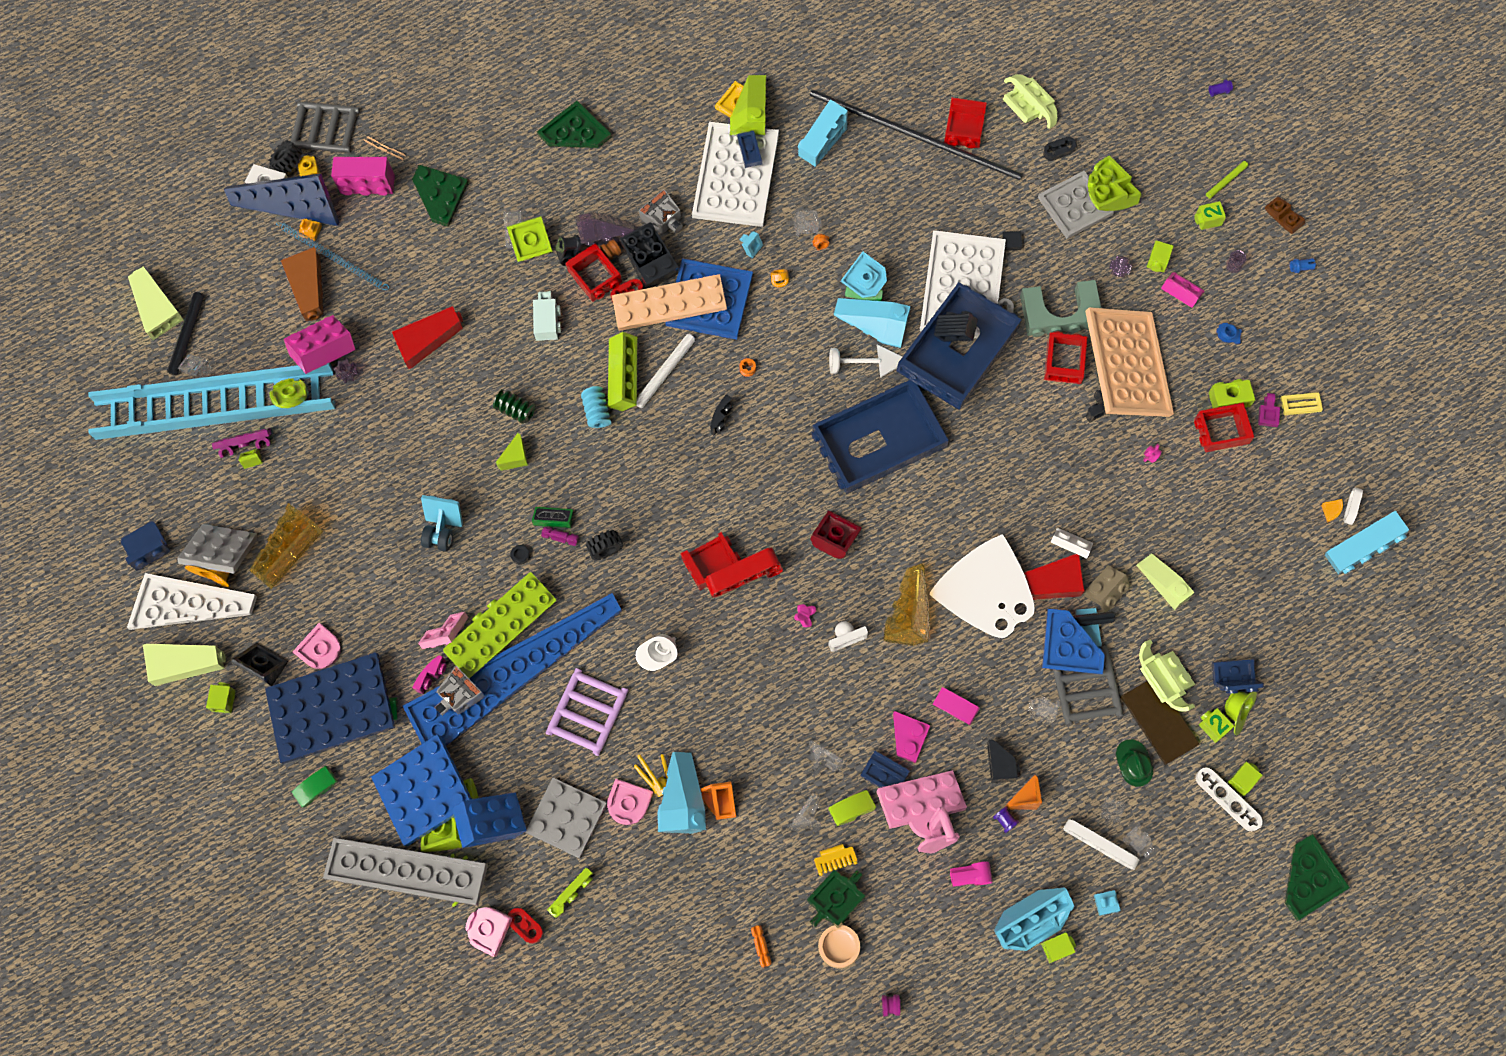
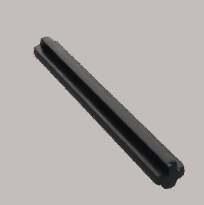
[167,292,204,376]

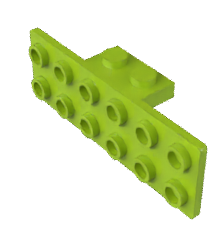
[443,572,556,678]

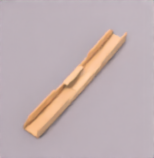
[364,136,405,160]

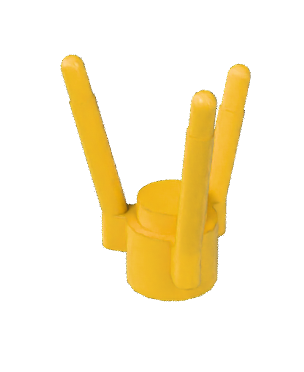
[634,754,668,797]

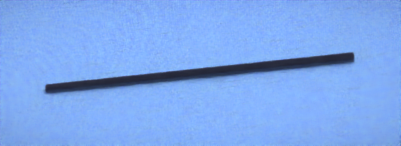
[810,90,1022,181]

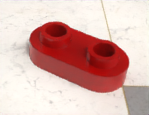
[508,908,543,944]

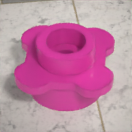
[1143,444,1162,463]

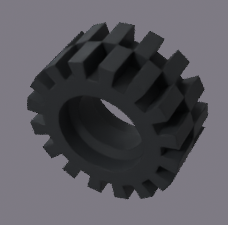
[269,140,302,174]
[586,530,624,561]

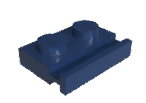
[860,751,910,788]

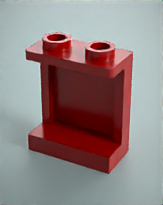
[944,98,987,149]
[680,532,741,591]

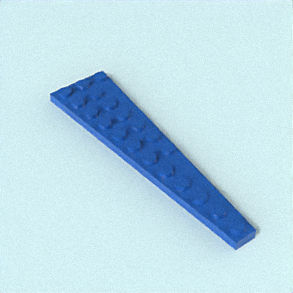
[403,593,622,746]

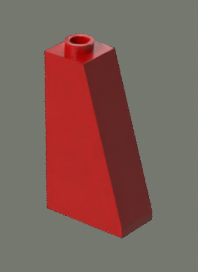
[392,306,463,369]
[1024,554,1084,600]

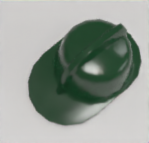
[1116,739,1153,787]

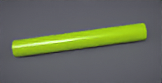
[1206,161,1248,199]

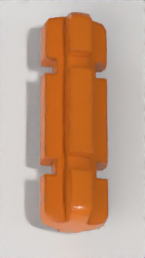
[751,925,771,967]

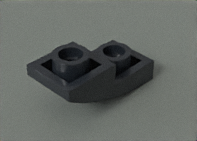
[710,394,733,436]

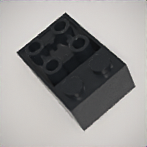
[619,222,679,289]

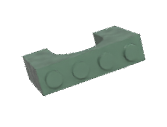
[1020,280,1101,337]

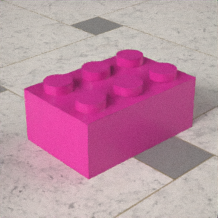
[331,157,395,196]
[284,315,355,374]

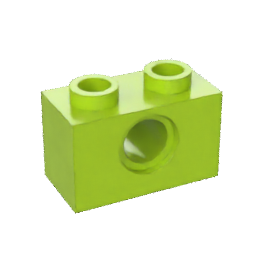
[1209,379,1255,408]

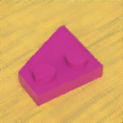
[893,711,930,763]

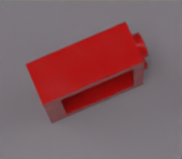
[566,243,622,302]
[1044,331,1087,384]
[1194,403,1254,453]

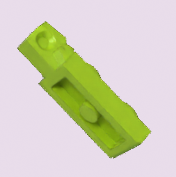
[547,868,593,918]

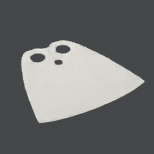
[930,534,1034,638]

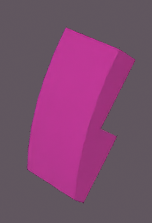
[412,655,447,694]
[933,687,980,725]

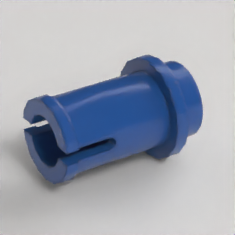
[1290,258,1316,273]

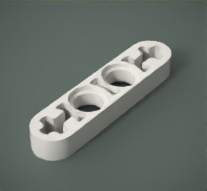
[1196,768,1262,832]
[1063,819,1139,870]

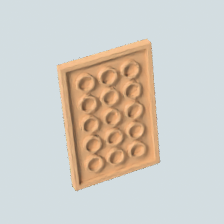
[1086,307,1174,417]

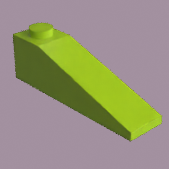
[730,75,766,135]

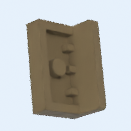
[1083,565,1130,612]

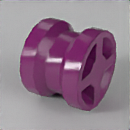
[882,994,900,1017]

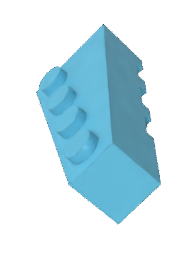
[1325,511,1409,574]

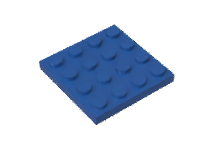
[665,259,753,340]
[371,734,472,847]

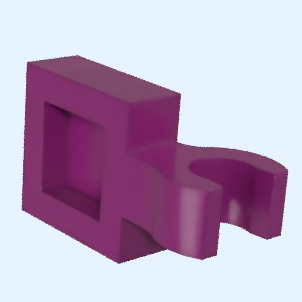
[1258,393,1280,427]

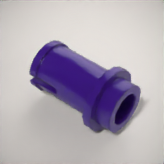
[1208,79,1233,97]

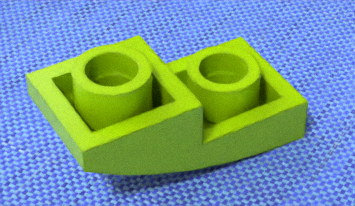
[828,790,876,826]

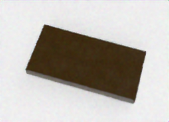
[1120,681,1200,765]

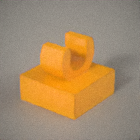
[297,218,322,241]

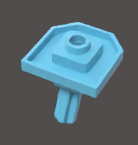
[840,251,887,298]

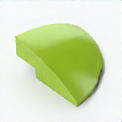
[1087,155,1141,211]
[421,778,479,852]

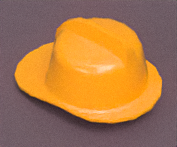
[185,565,229,587]

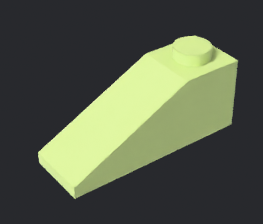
[1136,554,1194,610]

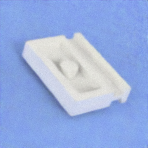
[1051,528,1093,558]

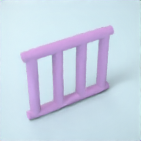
[546,668,629,756]

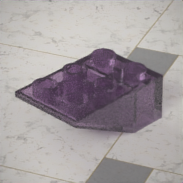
[576,212,635,245]

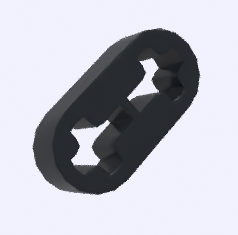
[1043,137,1076,161]

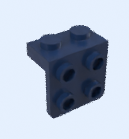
[121,521,171,571]
[1212,658,1264,694]

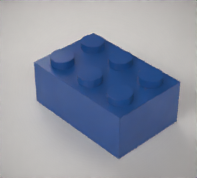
[452,792,527,848]

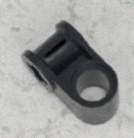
[555,235,581,266]

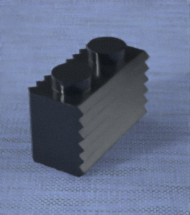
[934,311,978,342]

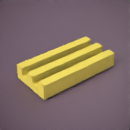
[1280,392,1323,415]

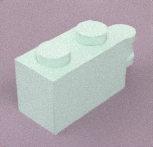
[533,291,561,341]

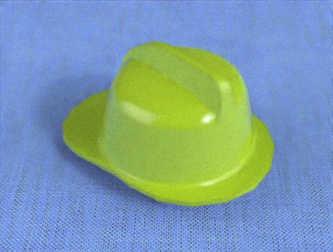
[1225,690,1257,735]

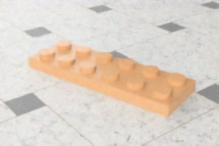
[612,274,727,331]

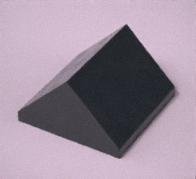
[231,642,288,686]

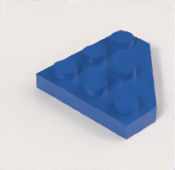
[1042,609,1105,674]

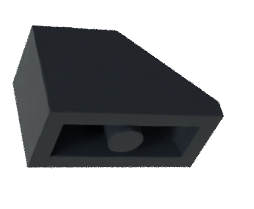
[987,739,1020,783]

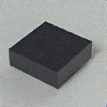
[1002,231,1022,251]

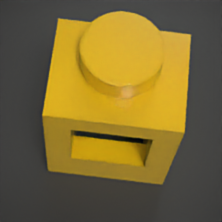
[297,155,320,176]

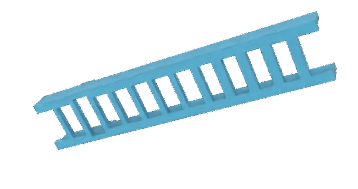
[89,363,335,440]

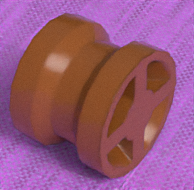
[600,238,622,261]

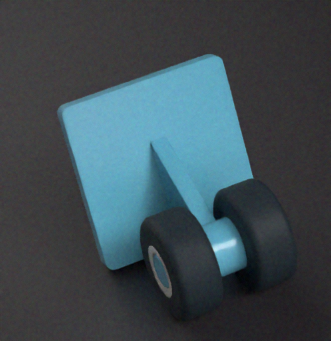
[421,495,463,552]

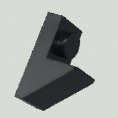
[1085,390,1106,423]

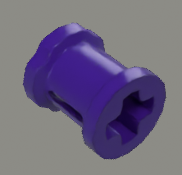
[993,806,1019,833]

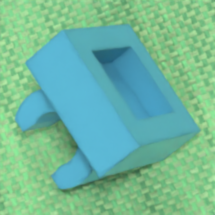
[739,231,763,258]
[1094,890,1120,916]

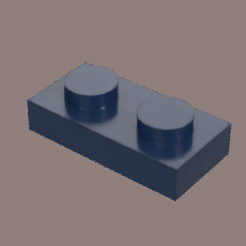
[737,131,762,168]

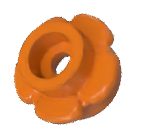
[812,234,829,250]

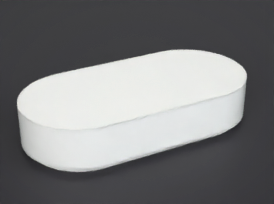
[1343,487,1363,525]

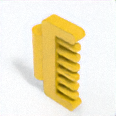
[814,844,858,876]

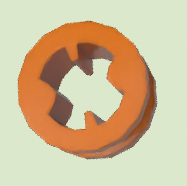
[739,358,756,377]

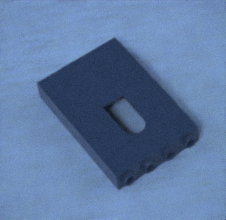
[896,282,1022,410]
[811,380,949,494]

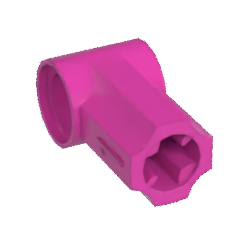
[950,862,993,887]

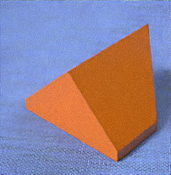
[1005,775,1042,810]
[700,782,736,820]

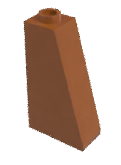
[281,247,323,322]

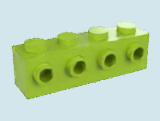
[608,332,637,411]

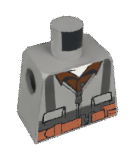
[639,189,683,234]
[434,666,485,716]

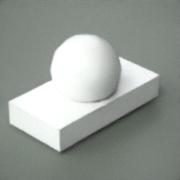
[829,621,868,652]

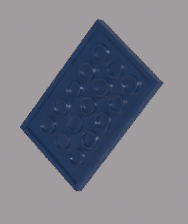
[265,652,396,764]

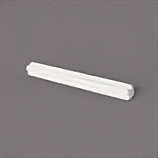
[636,334,695,408]

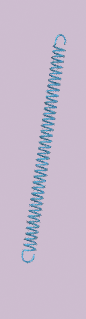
[276,222,389,290]

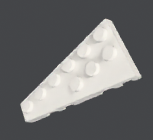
[127,573,257,630]

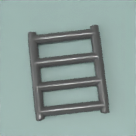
[288,101,360,153]
[1053,646,1123,725]

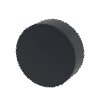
[510,545,530,565]

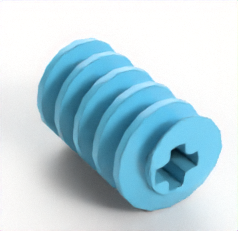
[581,386,611,428]

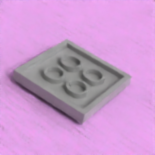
[1038,171,1114,239]
[177,524,257,574]
[525,778,607,859]

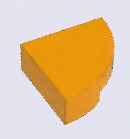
[1321,499,1343,523]

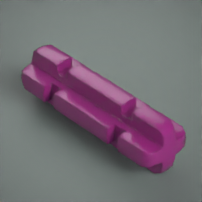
[541,527,579,546]

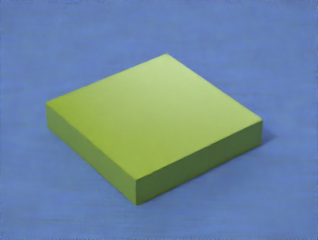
[506,216,552,262]

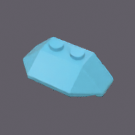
[994,888,1074,951]

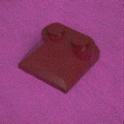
[810,510,862,559]

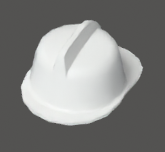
[636,634,678,671]

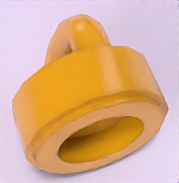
[770,269,789,287]

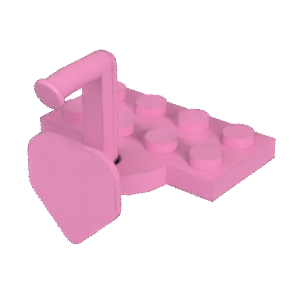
[877,770,967,853]

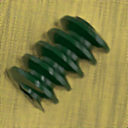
[493,389,536,424]

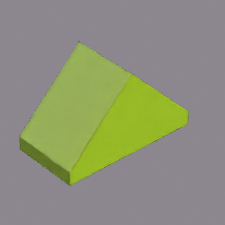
[496,433,528,471]

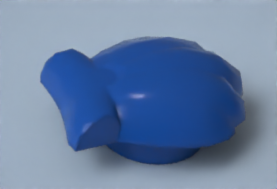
[1216,323,1242,344]

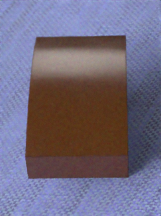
[1265,196,1305,234]

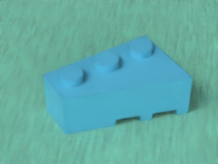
[798,99,848,167]

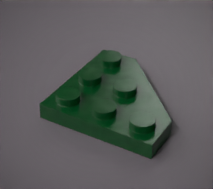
[537,101,612,148]
[412,165,469,227]
[1285,834,1350,921]

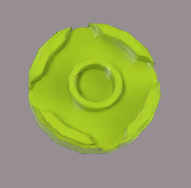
[269,378,308,408]

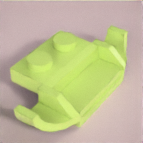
[1003,74,1057,129]
[1139,639,1195,711]

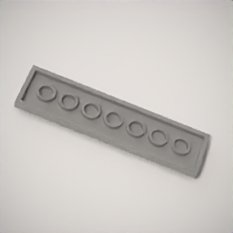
[323,838,488,906]

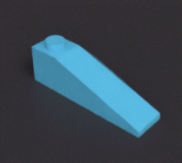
[834,298,910,348]
[657,752,706,834]

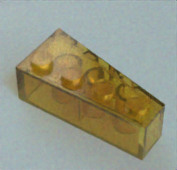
[249,503,323,589]

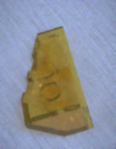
[883,563,930,646]

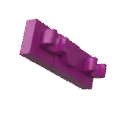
[211,427,272,458]

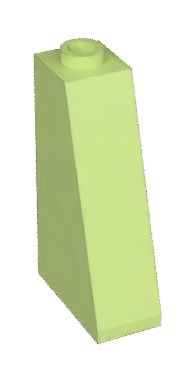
[128,267,184,340]
[143,644,226,686]

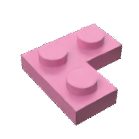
[418,612,469,649]

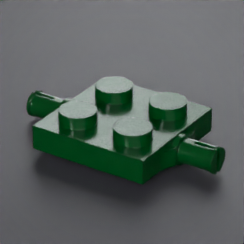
[807,870,866,929]

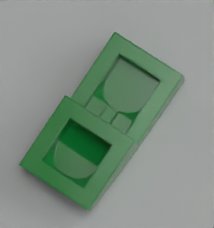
[291,766,338,808]

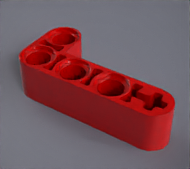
[704,547,783,598]

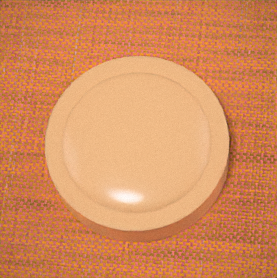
[818,925,860,969]

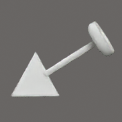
[829,345,902,378]

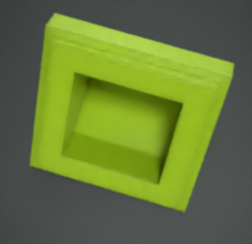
[238,448,262,469]

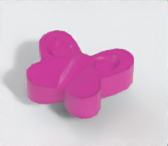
[794,604,816,628]

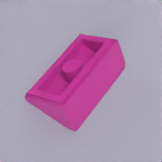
[1161,272,1204,308]

